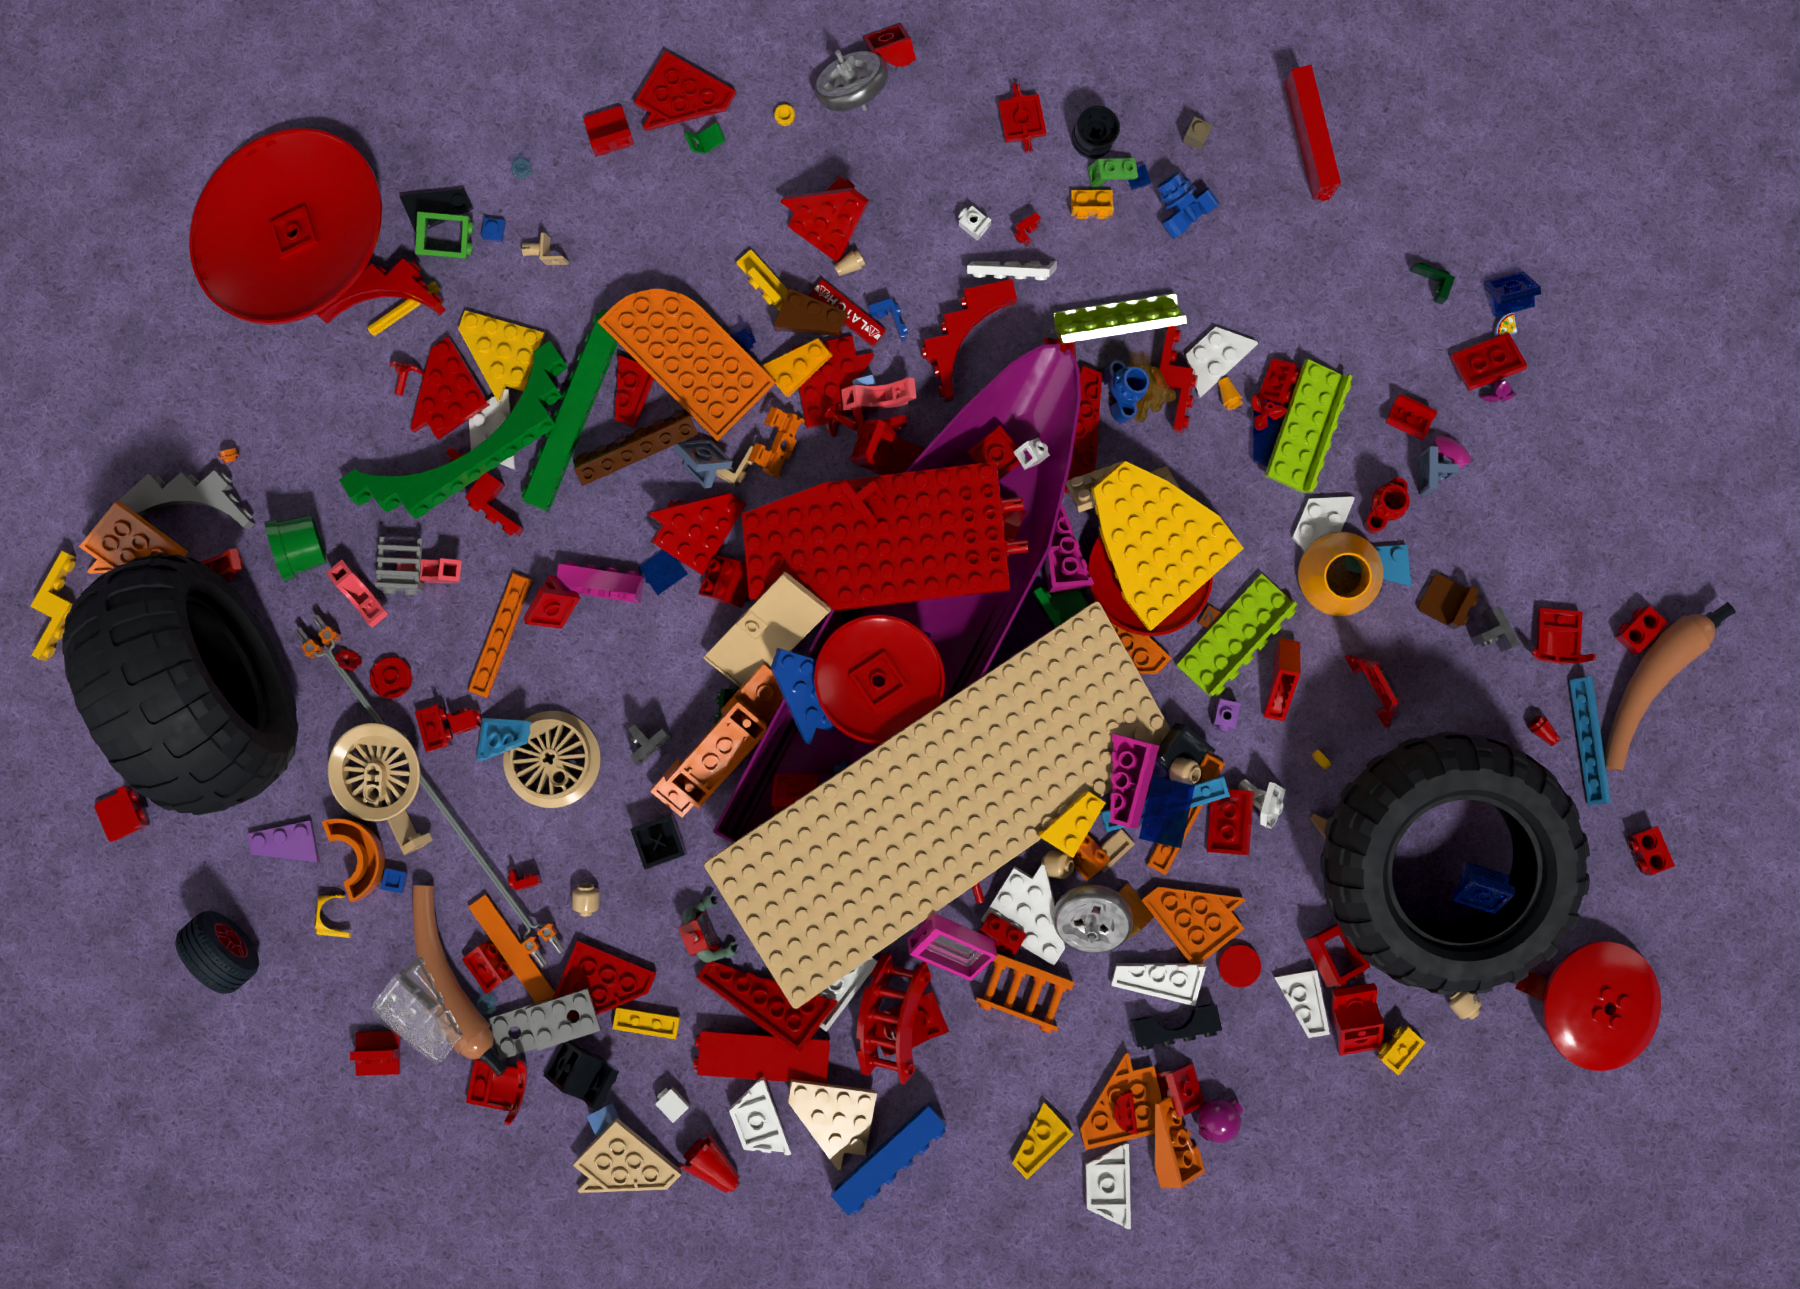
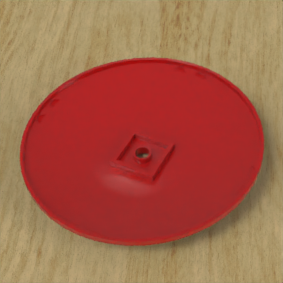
[189,128,382,325]

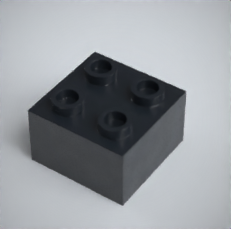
[630,814,687,870]

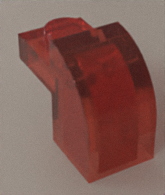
[1515,971,1548,1004]

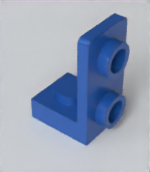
[868,298,908,342]

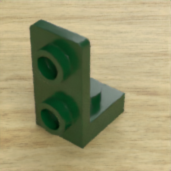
[1410,262,1455,304]

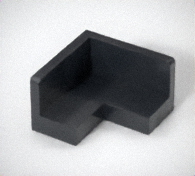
[1156,723,1216,770]

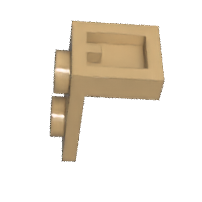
[716,445,754,486]
[387,810,433,855]

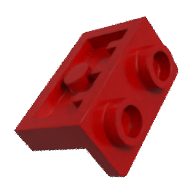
[1258,358,1300,408]
[978,913,1027,958]
[462,940,514,994]

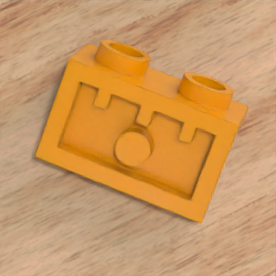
[1071,190,1114,219]

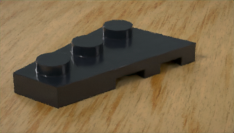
[399,189,473,232]

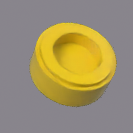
[774,104,795,126]
[1312,749,1332,770]

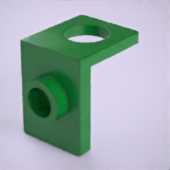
[684,122,726,154]

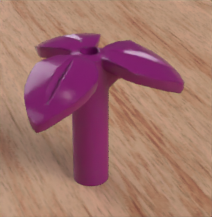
[1479,379,1516,403]

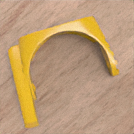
[314,894,351,938]

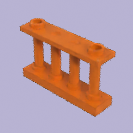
[975,953,1075,1033]

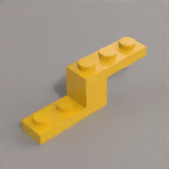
[30,551,76,661]

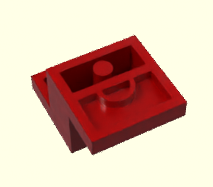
[1331,983,1384,1056]
[876,991,950,1057]

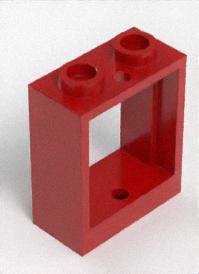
[1305,923,1370,988]

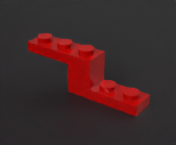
[1157,325,1198,433]
[445,447,523,536]

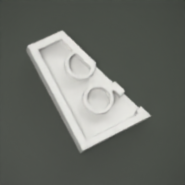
[1274,970,1330,1038]

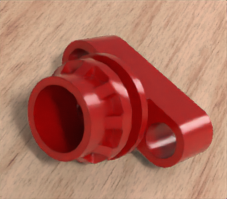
[1363,477,1410,534]

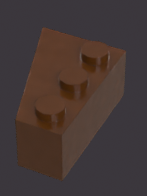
[773,288,848,336]

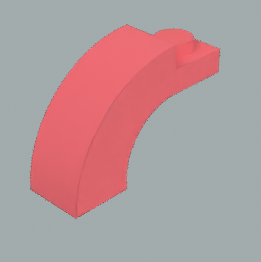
[396,557,462,584]
[326,560,388,628]

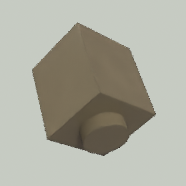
[1183,117,1213,151]

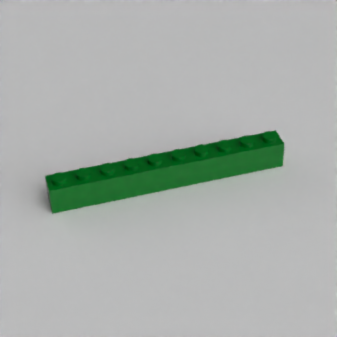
[521,309,618,513]

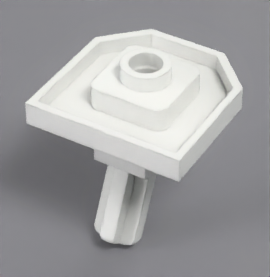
[1238,779,1286,829]

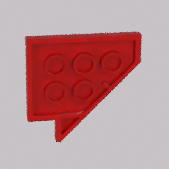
[634,51,737,131]
[780,188,870,263]
[791,336,874,429]
[410,337,490,440]
[647,492,747,575]
[552,941,657,1022]

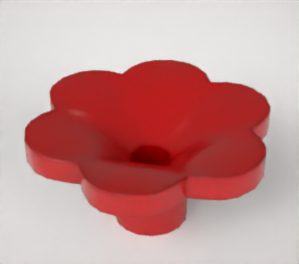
[335,649,362,671]

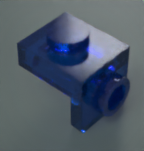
[730,328,757,352]

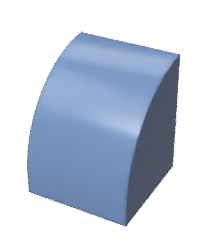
[586,1103,621,1136]

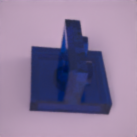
[1484,271,1541,317]
[1452,862,1515,914]

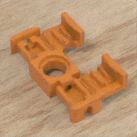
[748,407,805,478]

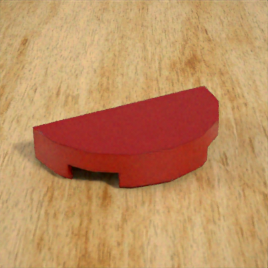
[1113,1090,1138,1134]

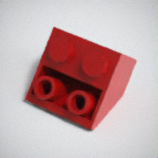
[699,555,748,608]

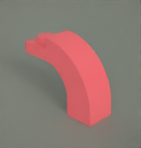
[841,377,917,411]

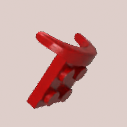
[1532,608,1596,664]
[466,1059,527,1125]

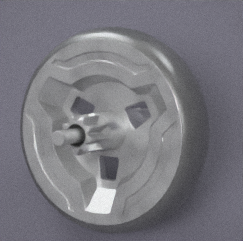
[815,50,888,111]
[1053,885,1133,953]

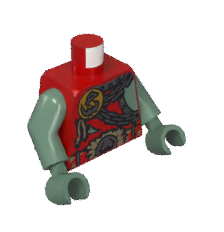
[678,894,739,963]

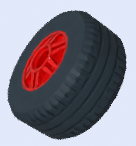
[175,911,259,994]

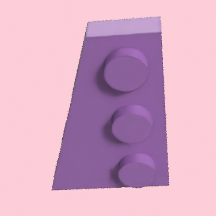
[247,820,319,862]

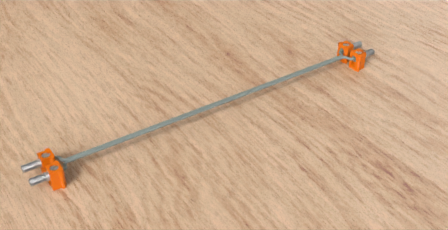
[295,615,565,967]

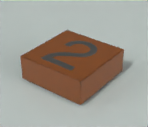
[1198,605,1223,630]

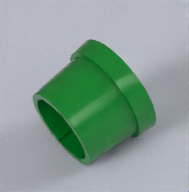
[265,515,327,582]

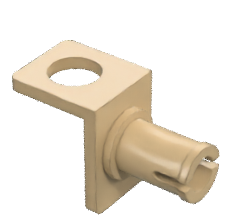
[522,232,569,265]

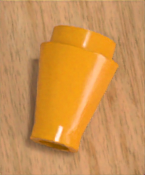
[1218,377,1243,410]

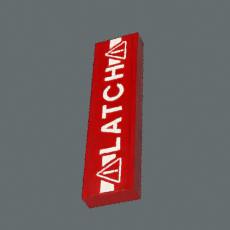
[809,279,886,347]

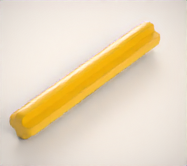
[368,282,440,336]

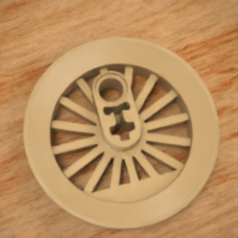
[503,711,601,808]
[328,723,421,821]

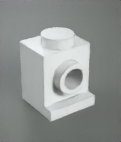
[958,206,991,241]
[1014,438,1050,470]

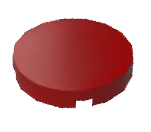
[370,657,413,699]
[1218,945,1261,988]

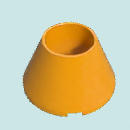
[1298,532,1383,616]

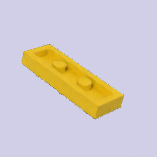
[612,1007,680,1039]

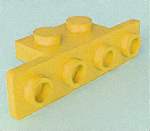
[736,250,789,312]

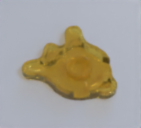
[1129,361,1176,422]

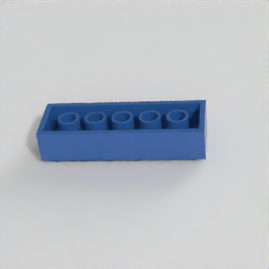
[831,1102,946,1216]

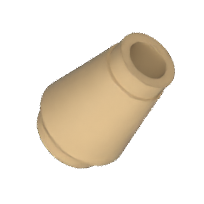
[834,250,866,276]

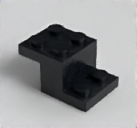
[543,1040,619,1111]

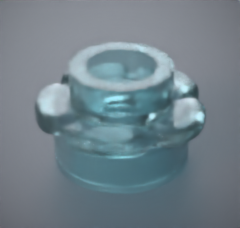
[511,159,532,179]
[476,994,497,1015]

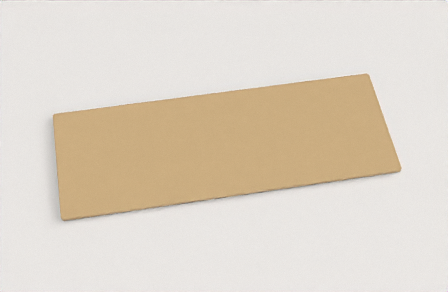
[704,602,1170,1009]

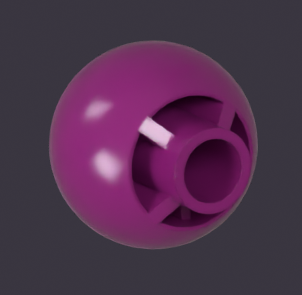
[1197,1098,1243,1143]

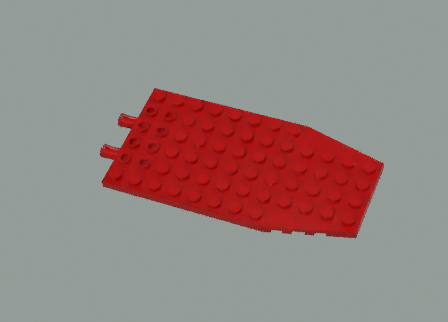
[742,461,1029,611]

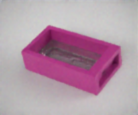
[907,913,997,981]

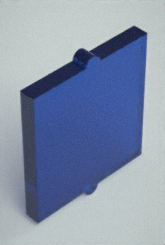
[638,550,688,595]

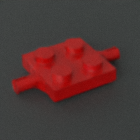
[998,83,1047,153]

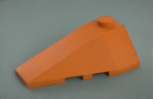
[1155,1096,1205,1188]

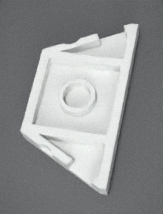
[1185,327,1258,398]
[469,389,516,469]
[1292,497,1355,552]
[729,1077,791,1155]
[1085,1143,1131,1229]

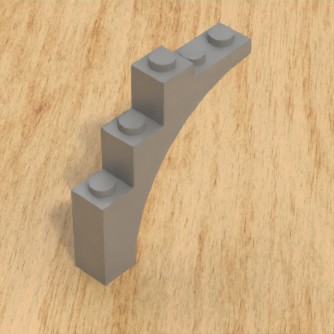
[110,470,255,530]

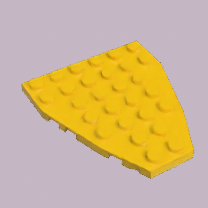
[1091,461,1244,631]

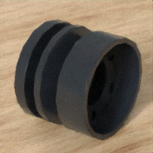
[1071,105,1120,159]

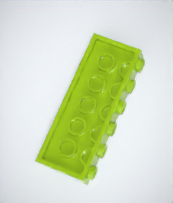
[1053,293,1187,343]
[1264,359,1353,493]
[1176,574,1298,697]

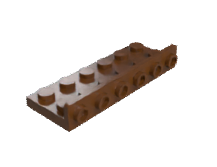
[573,410,698,486]

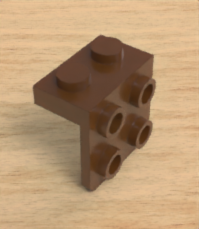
[1418,574,1479,630]

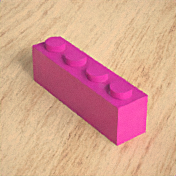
[1044,504,1094,594]
[556,561,644,603]
[1110,733,1160,828]

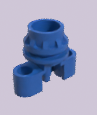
[1157,172,1220,239]
[1102,360,1149,424]

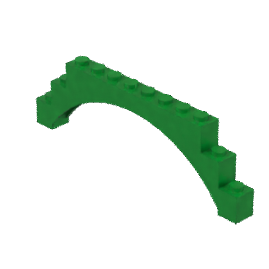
[339,341,568,520]

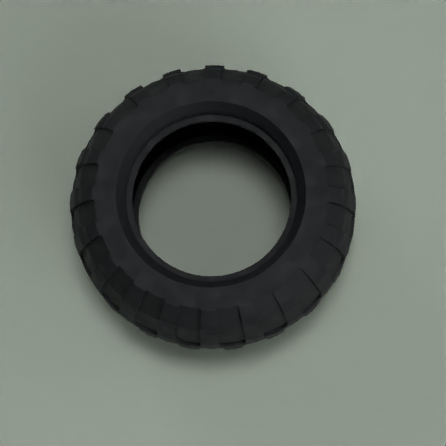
[62,553,298,815]
[1320,732,1590,995]

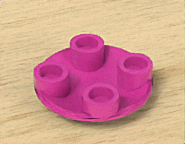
[1435,435,1471,468]

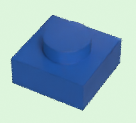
[481,217,506,242]
[380,868,408,893]

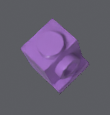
[1212,699,1241,732]

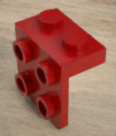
[583,106,634,157]
[94,786,150,842]

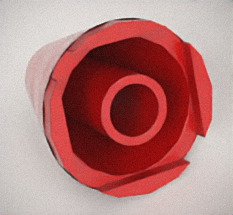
[679,1133,740,1193]

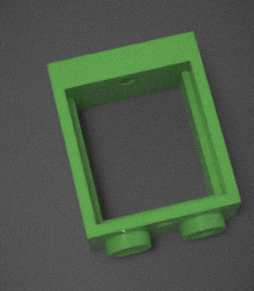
[415,212,474,259]

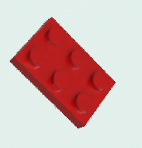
[1450,332,1528,391]
[1207,789,1254,856]

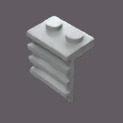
[375,537,424,596]

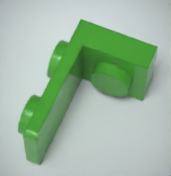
[1088,158,1138,187]

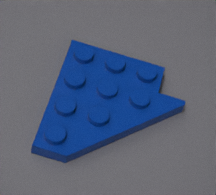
[771,648,836,745]

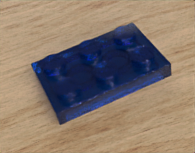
[1139,776,1195,848]

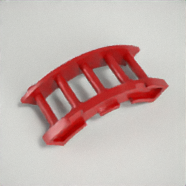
[856,953,932,1085]

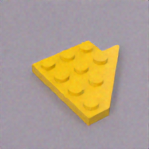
[458,310,545,402]

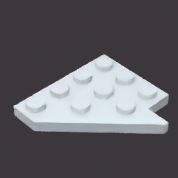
[981,862,1066,966]

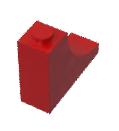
[1263,638,1301,721]

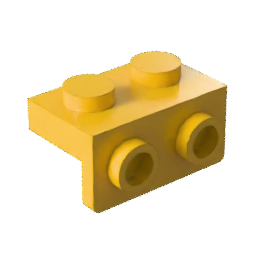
[1377,1025,1426,1076]

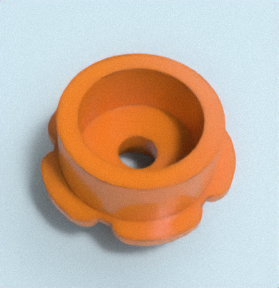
[219,448,240,463]

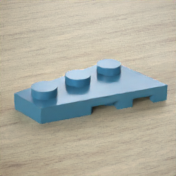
[1344,545,1411,587]
[476,718,531,761]

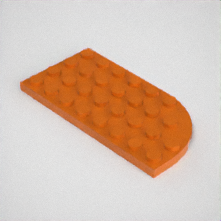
[597,289,776,442]

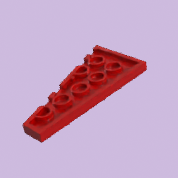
[1064,366,1102,495]
[696,961,838,1054]

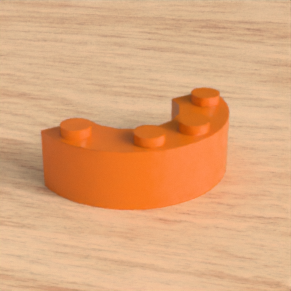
[322,819,385,902]

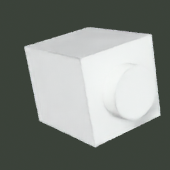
[655,1087,691,1123]

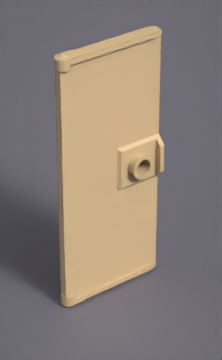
[703,572,831,688]

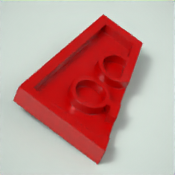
[615,355,655,428]

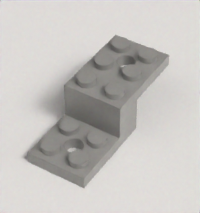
[488,988,601,1060]

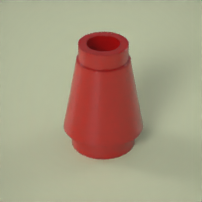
[1529,715,1560,746]

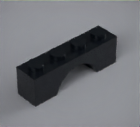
[1130,1003,1222,1050]

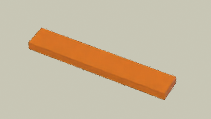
[467,573,533,698]
[1146,753,1225,875]
[468,894,555,1003]

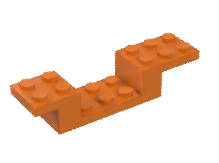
[650,663,784,818]

